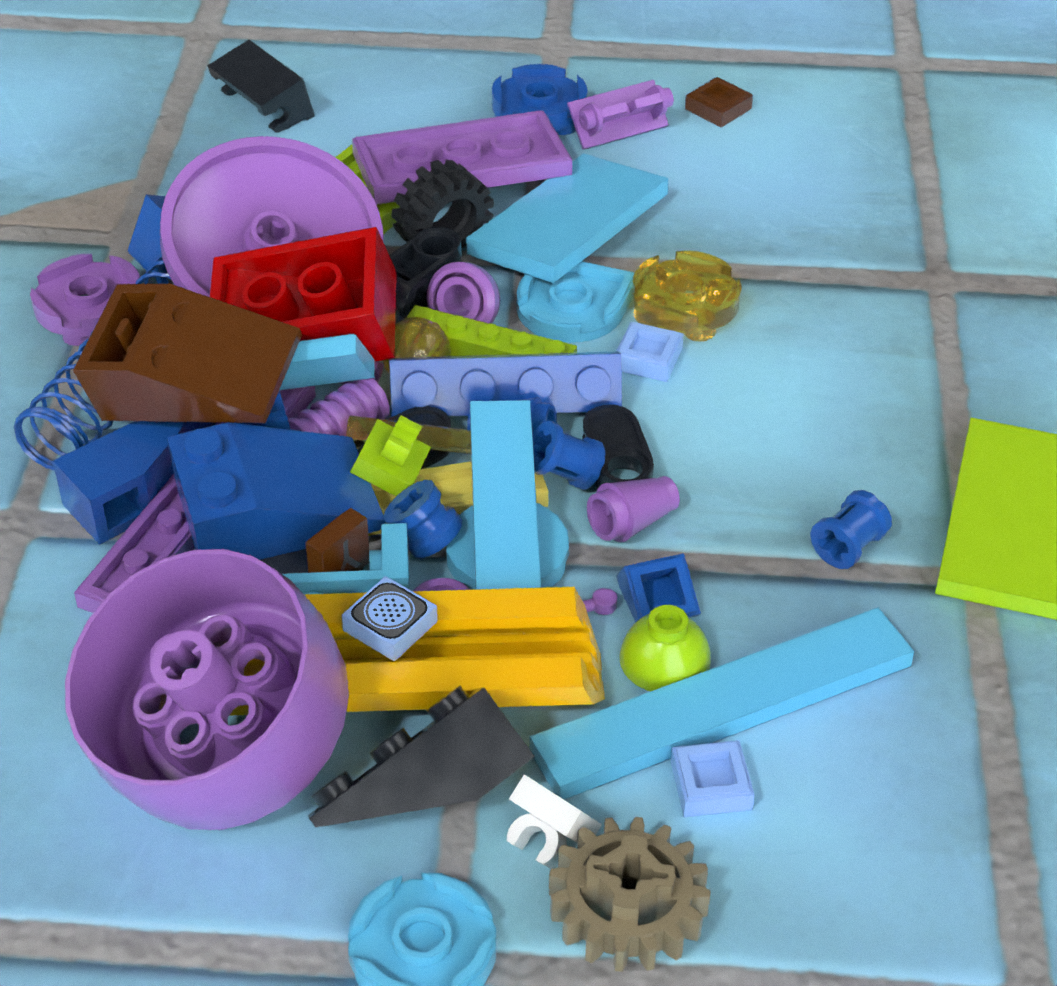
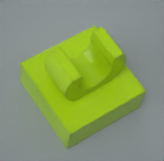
[350,415,431,496]

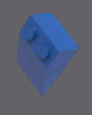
[167,422,386,560]

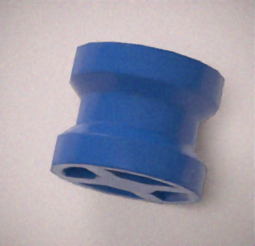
[383,480,463,559]

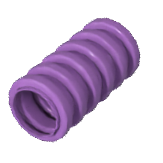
[288,378,390,438]

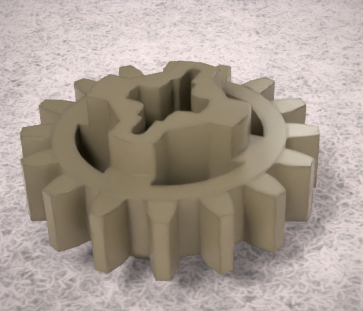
[549,817,711,972]

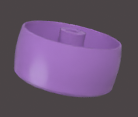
[65,549,349,830]

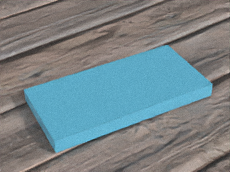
[466,153,668,283]

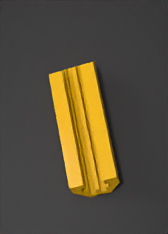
[230,587,605,716]

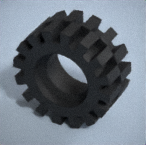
[391,159,494,257]

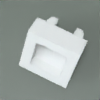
[507,775,602,869]

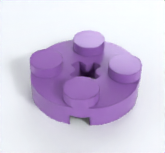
[30,254,140,346]

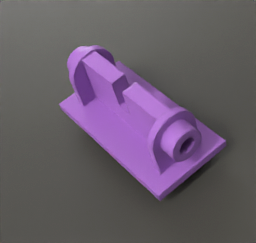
[567,79,674,150]

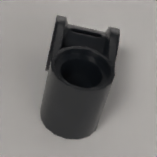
[389,227,462,319]

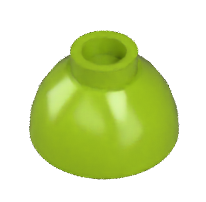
[619,605,711,692]

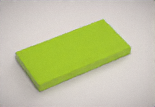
[935,417,1057,620]

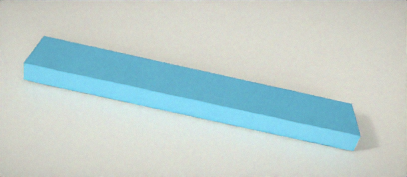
[529,607,914,799]

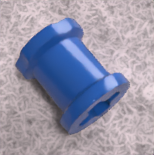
[532,421,605,490]
[810,490,892,569]

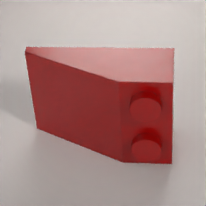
[210,227,396,362]

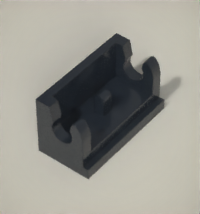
[207,39,315,133]

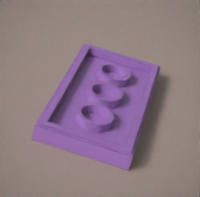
[352,110,572,205]

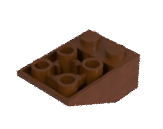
[73,283,302,423]

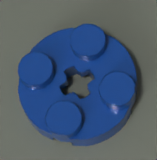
[492,64,588,135]

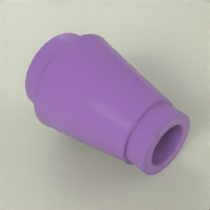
[587,476,680,542]

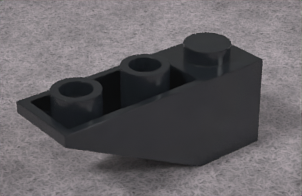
[307,685,535,827]

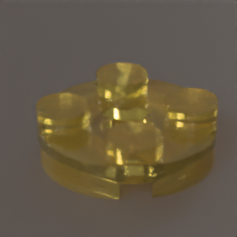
[632,250,742,342]

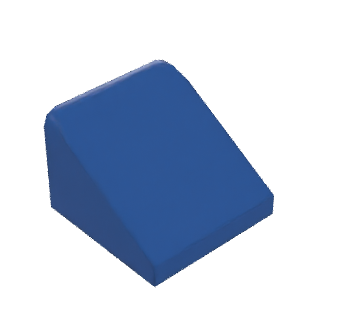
[616,553,701,622]

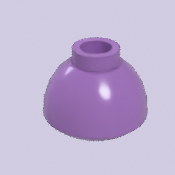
[427,262,500,324]

